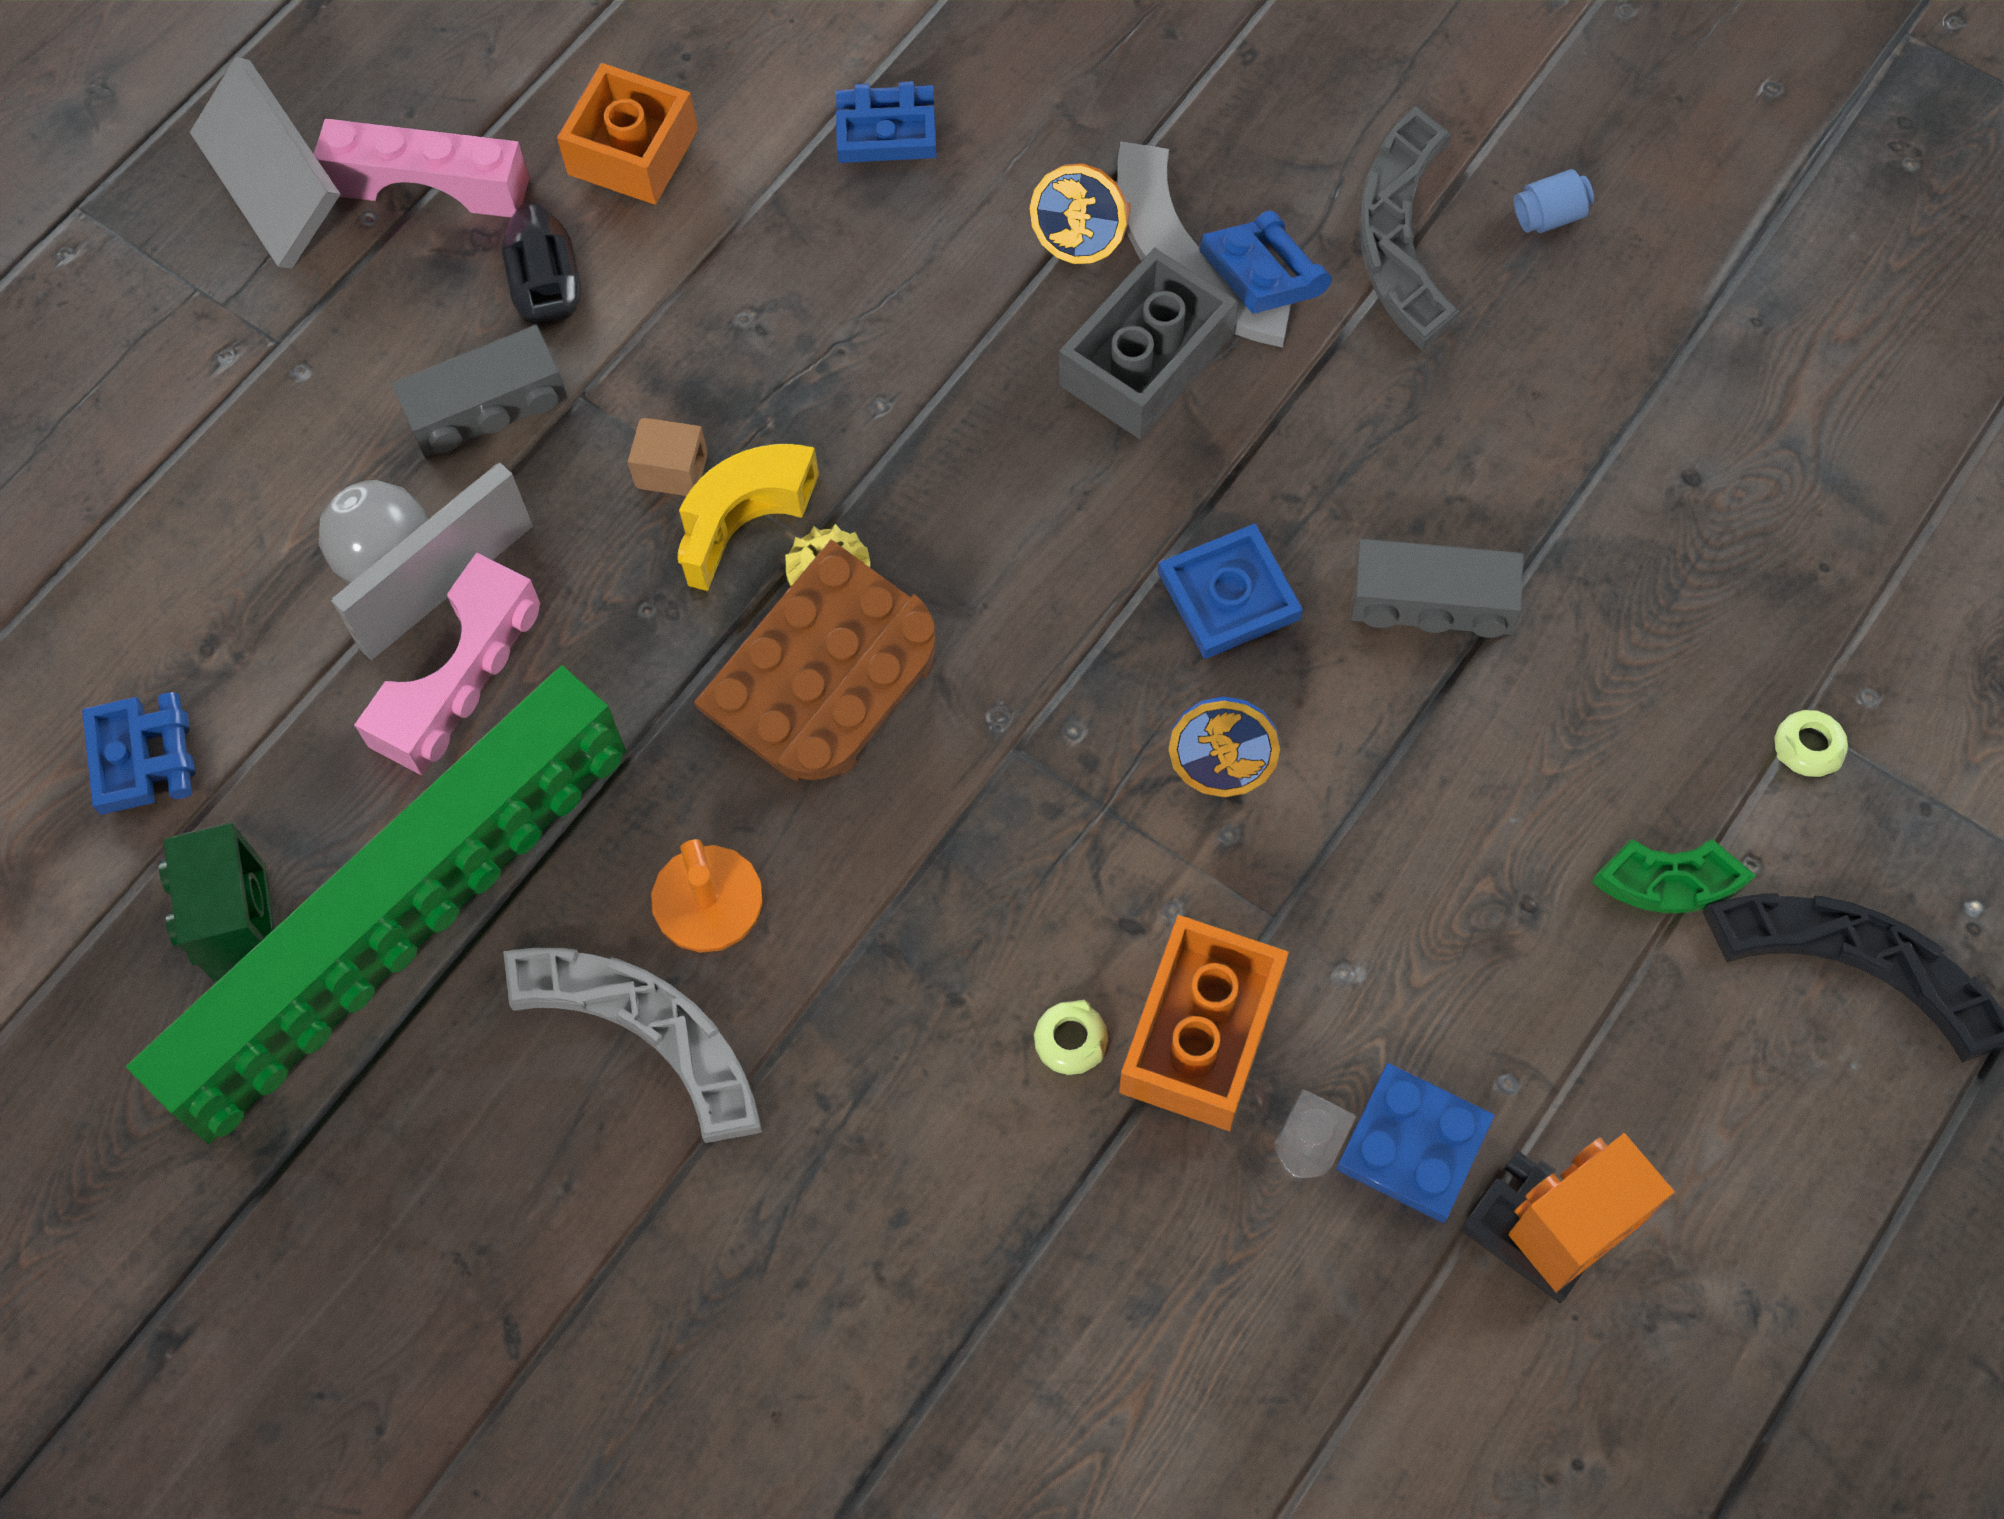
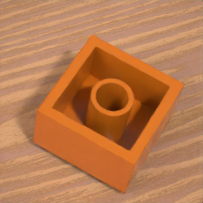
[557,63,698,205]
[1508,1133,1675,1293]

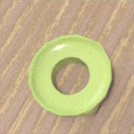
[1774,710,1848,777]
[1034,999,1108,1075]

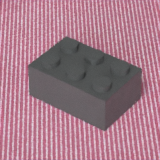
[1059,247,1238,440]

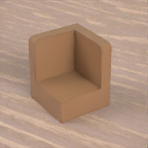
[628,418,708,496]

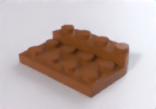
[694,539,936,781]

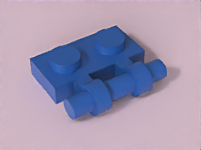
[836,81,937,163]
[82,692,196,815]

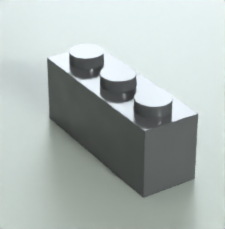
[391,325,569,458]
[1351,539,1523,638]

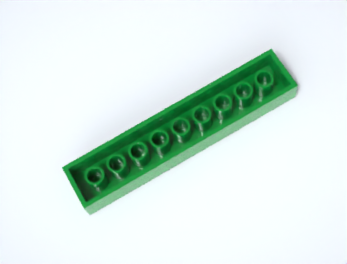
[125,665,626,1145]

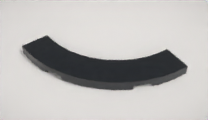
[1702,893,2004,1063]

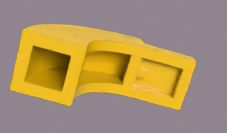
[678,444,819,591]

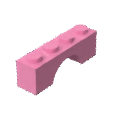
[314,119,530,217]
[354,552,540,775]

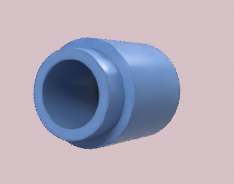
[1514,169,1594,233]

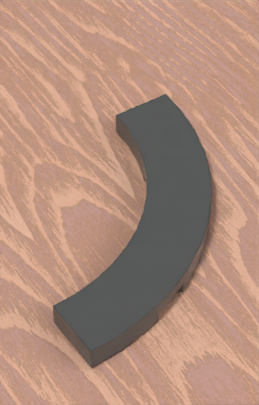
[1359,106,1460,351]

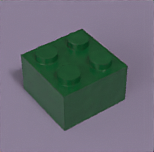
[159,822,275,982]

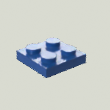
[1158,523,1303,660]
[1336,1063,1495,1223]

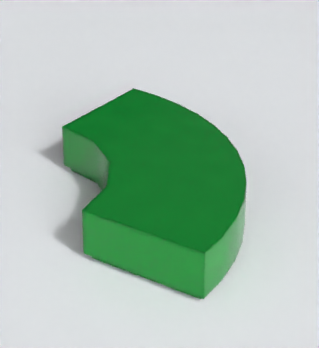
[1592,838,1756,913]

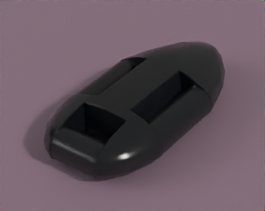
[502,202,581,325]

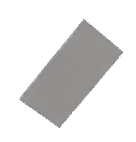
[190,57,341,269]
[331,463,533,661]

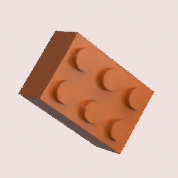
[1119,915,1289,1132]

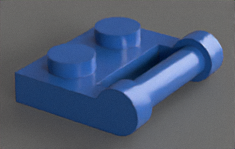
[1199,211,1332,314]

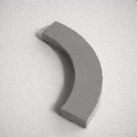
[1117,141,1291,348]
[503,948,763,1143]

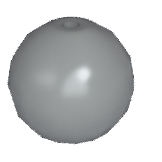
[319,480,428,584]

